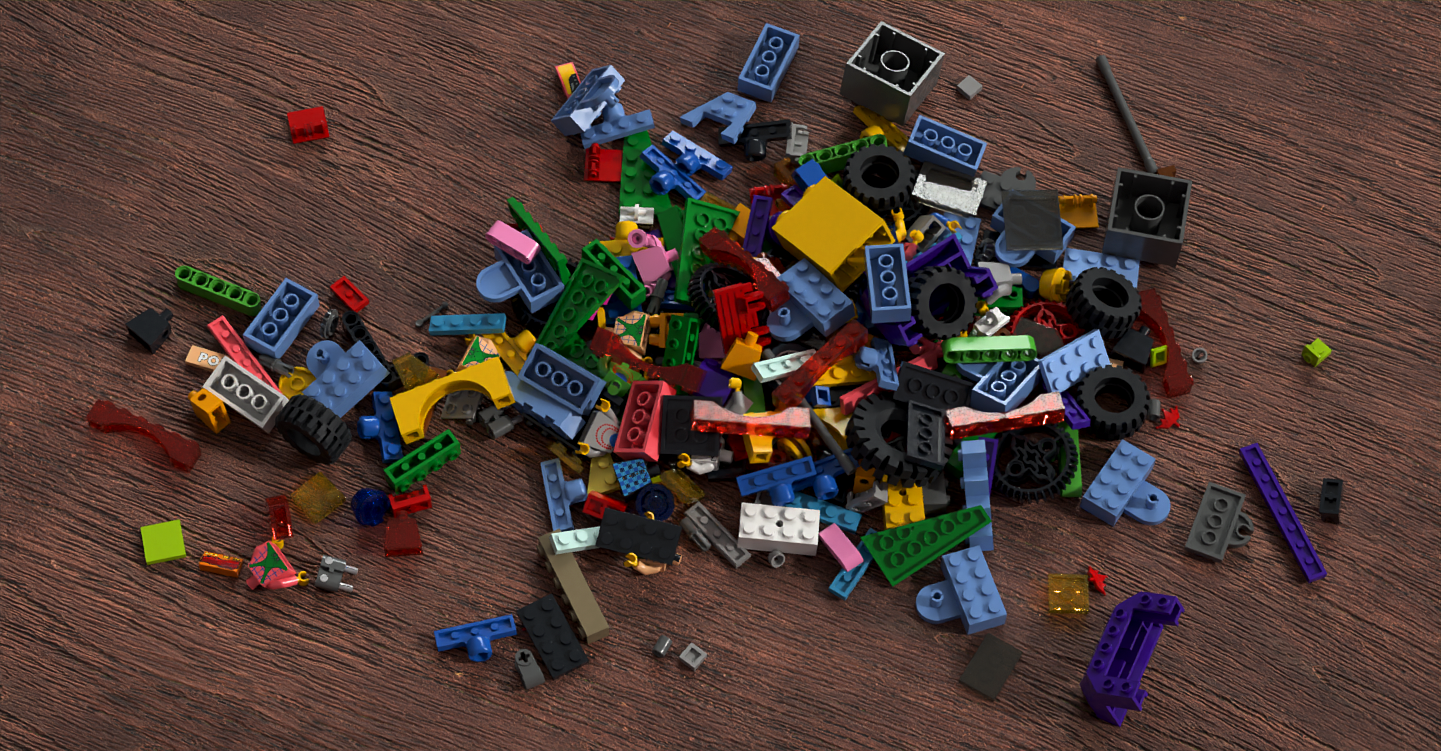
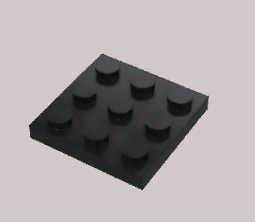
[660,395,723,457]

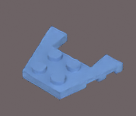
[680,92,756,144]

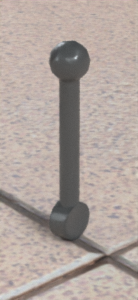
[415,302,448,328]

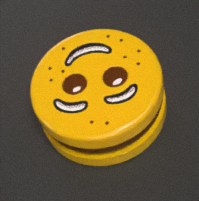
[777,431,812,462]

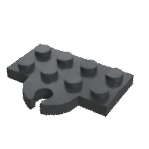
[970,167,1052,212]
[1184,482,1254,563]

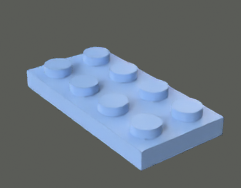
[1063,248,1140,288]
[1037,329,1110,396]

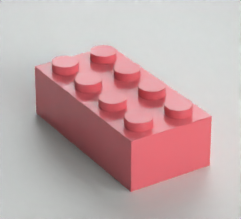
[613,381,677,462]

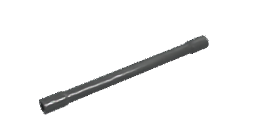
[1095,55,1158,174]
[761,349,857,476]

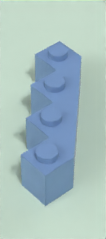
[505,371,586,440]
[958,439,994,551]

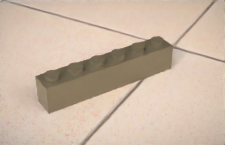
[536,529,609,644]

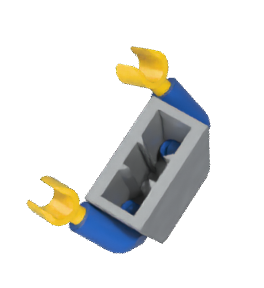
[906,212,962,253]

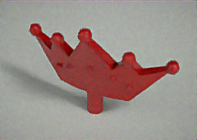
[1155,406,1180,429]
[1087,566,1108,596]

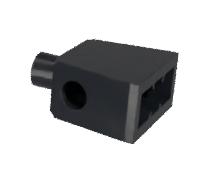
[125,308,174,355]
[1110,326,1154,374]

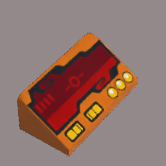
[198,551,244,578]

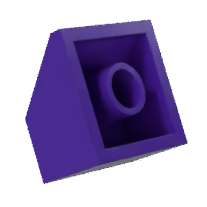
[687,358,740,408]

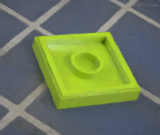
[140,519,186,565]

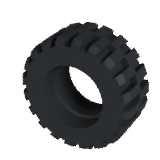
[842,144,915,217]
[908,266,978,340]
[1066,267,1142,339]
[1075,365,1150,441]
[275,394,352,465]

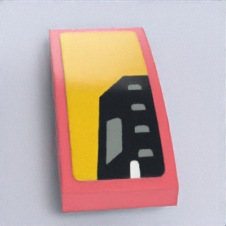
[555,62,581,100]

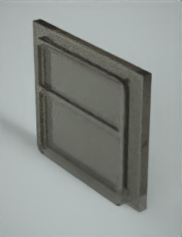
[911,161,988,218]
[1001,190,1063,251]

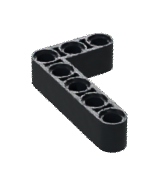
[342,311,430,392]

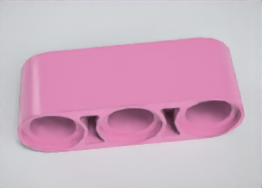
[485,220,541,264]
[818,523,864,572]

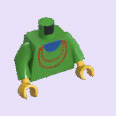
[597,338,658,398]

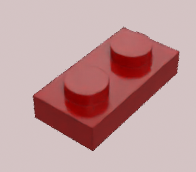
[330,276,369,313]

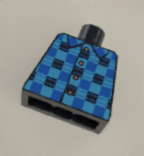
[612,458,661,503]

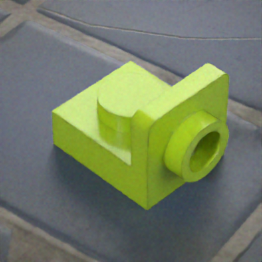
[1301,338,1332,367]

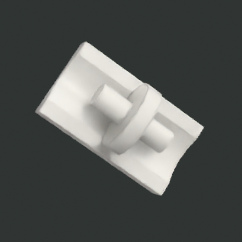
[619,204,654,229]
[973,307,1010,337]

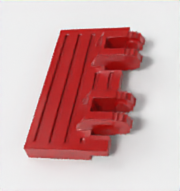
[712,282,772,356]

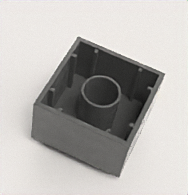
[839,21,945,126]
[1102,167,1192,267]

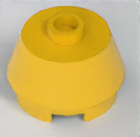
[1039,267,1073,303]

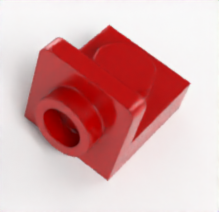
[726,428,748,462]

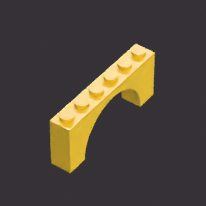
[390,357,516,444]
[740,407,854,464]

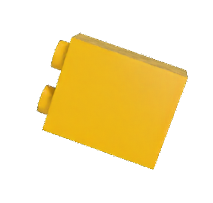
[772,176,895,292]

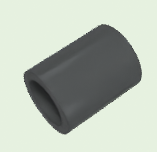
[1146,399,1161,421]
[652,635,672,658]

